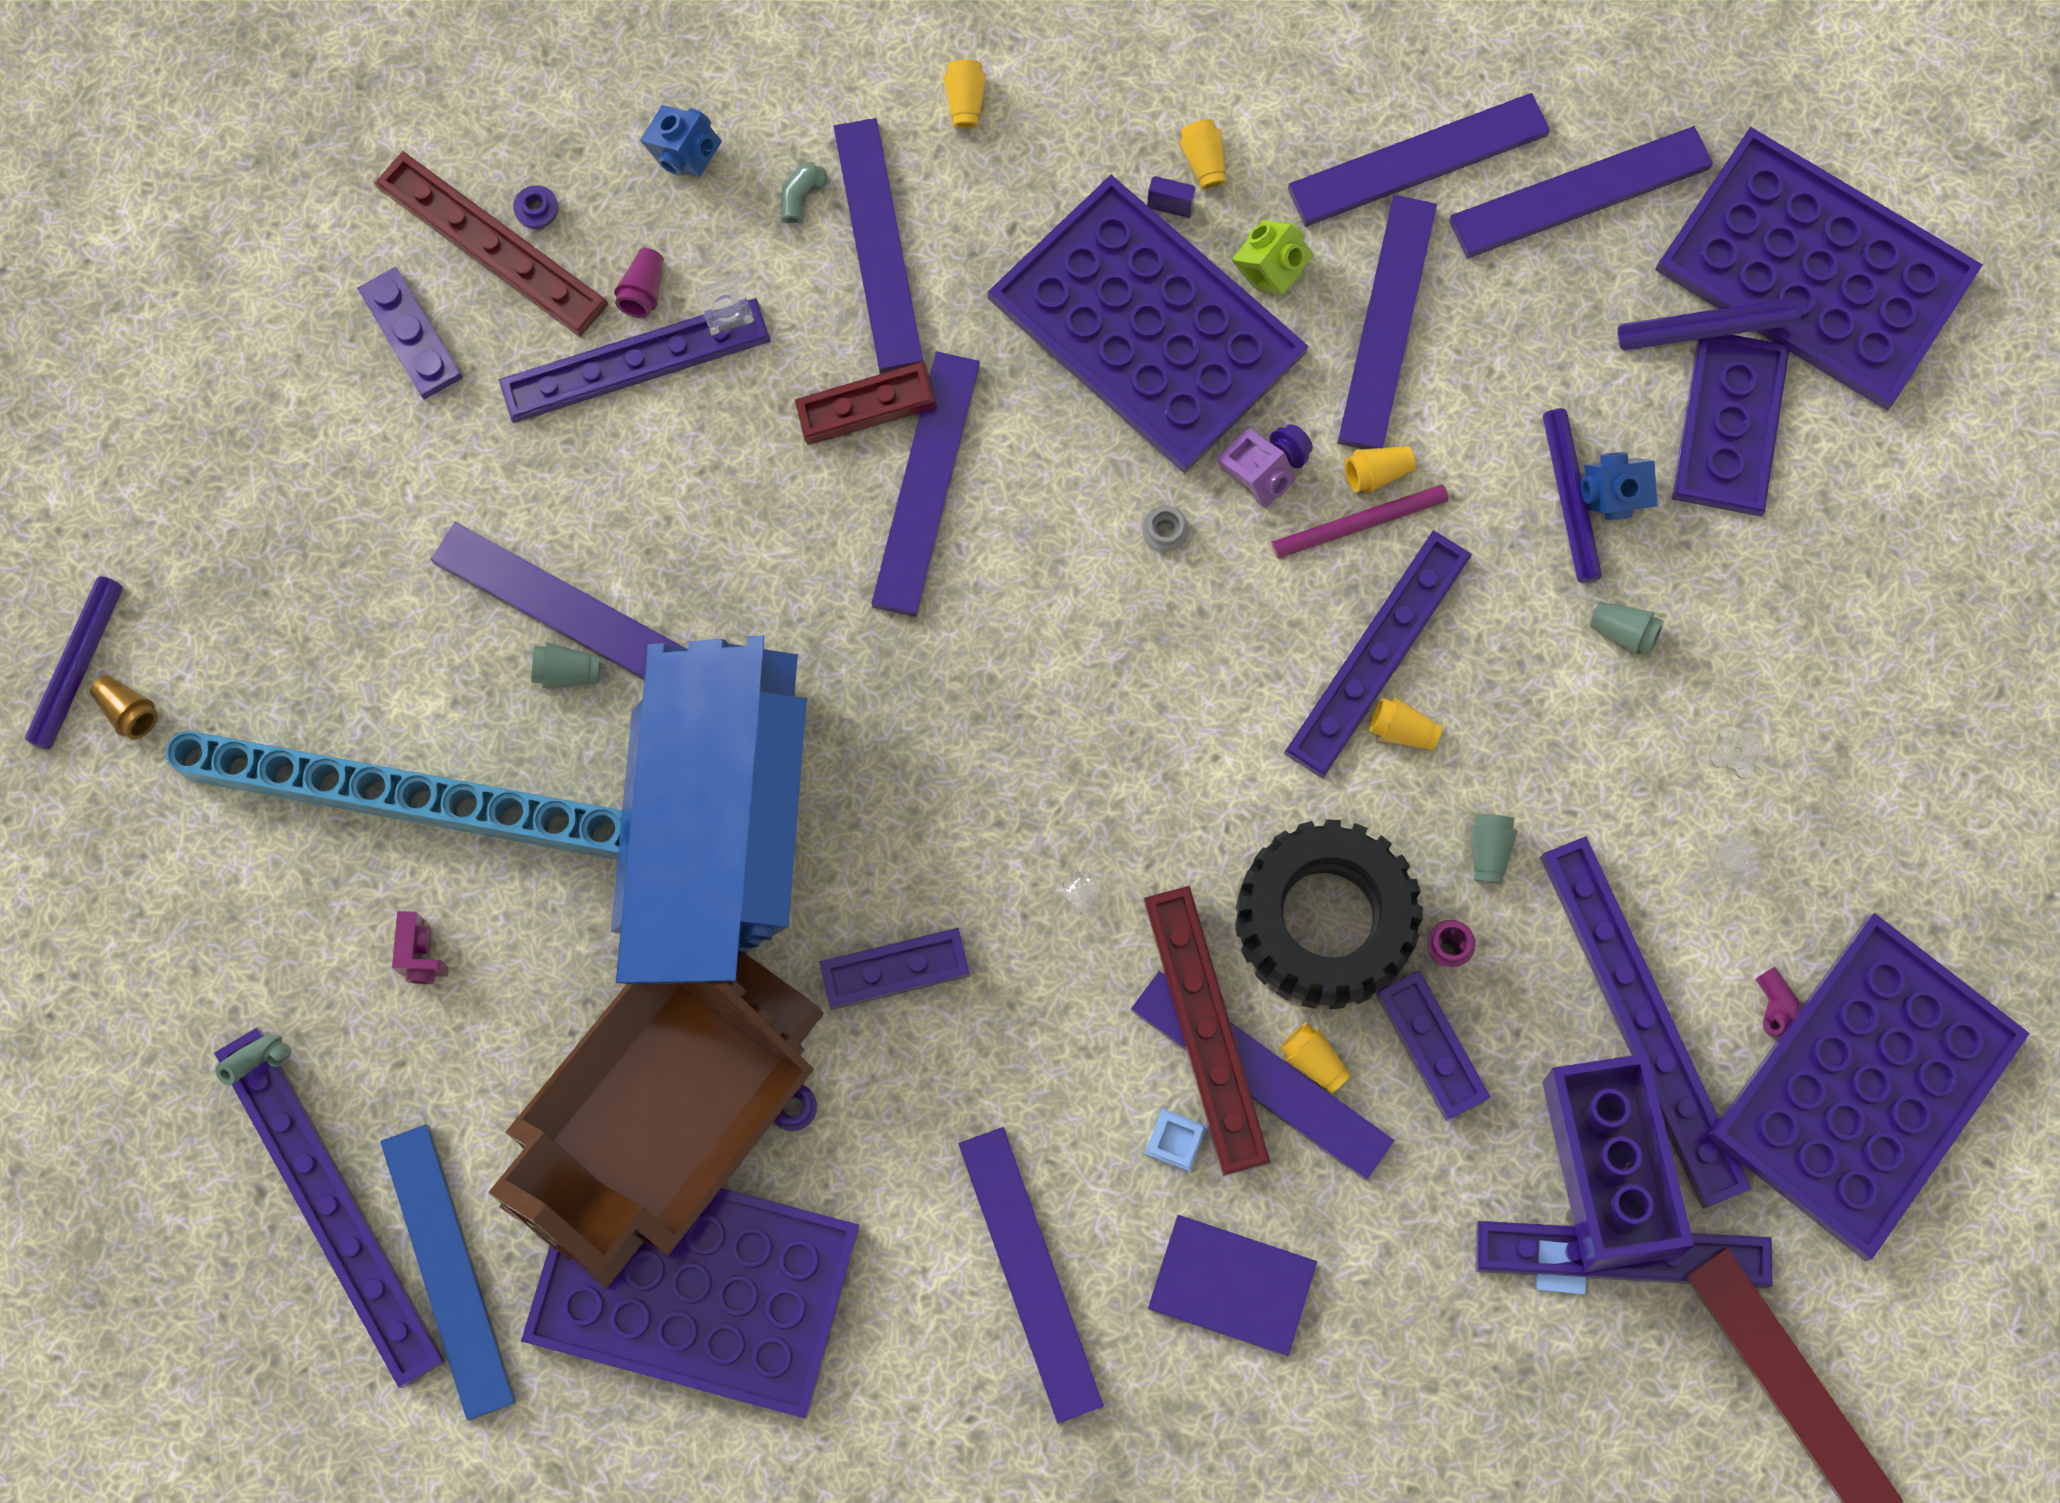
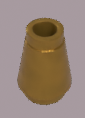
[90,675,158,740]

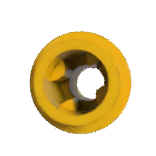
[943,60,987,128]
[1179,119,1227,190]
[1344,446,1416,494]
[1369,697,1442,751]
[1280,1022,1351,1094]

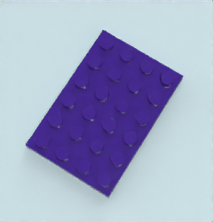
[1655,126,1983,411]
[988,174,1308,474]
[1708,913,2030,1261]
[521,1188,860,1419]

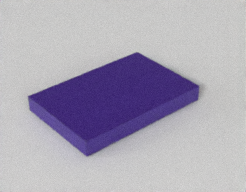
[1148,1215,1317,1357]

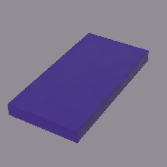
[1672,334,1790,517]

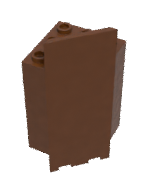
[488,954,824,1289]

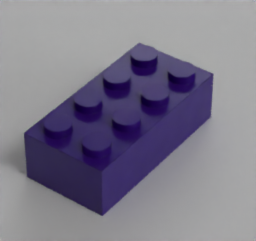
[1542,1053,1694,1272]

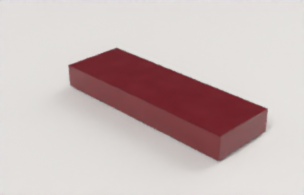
[795,361,937,445]

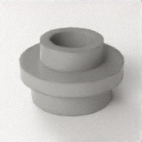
[1142,506,1188,552]

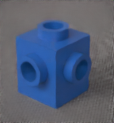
[640,105,722,177]
[1581,452,1658,520]

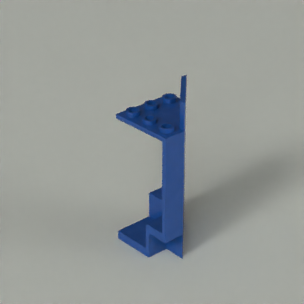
[611,635,807,984]

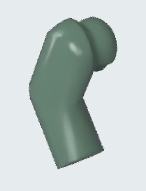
[781,162,827,223]
[216,1034,291,1085]

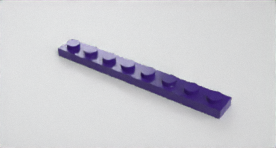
[1540,836,1752,1209]
[214,1028,446,1388]

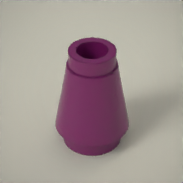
[614,248,664,318]
[1427,920,1476,967]

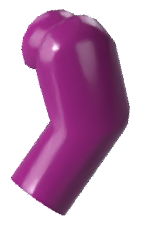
[1755,966,1800,1038]

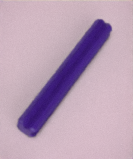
[1617,298,1801,350]
[1543,408,1602,583]
[25,576,123,749]

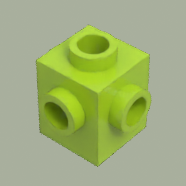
[1232,220,1314,295]

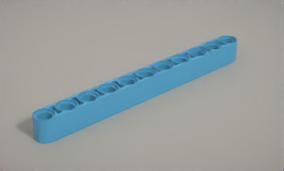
[166,731,622,860]

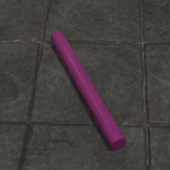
[1271,484,1449,559]

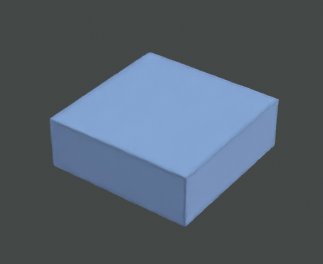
[1145,1108,1207,1172]
[1535,1240,1586,1295]

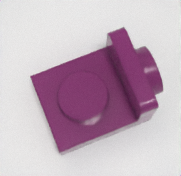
[392,911,449,984]

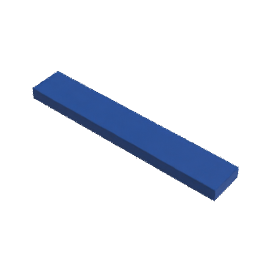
[380,1124,516,1421]

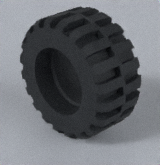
[1235,819,1423,1010]

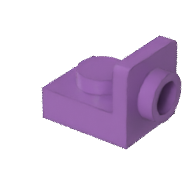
[1216,428,1295,508]

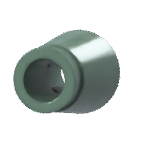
[1590,601,1664,655]
[531,642,600,688]
[1471,814,1518,884]

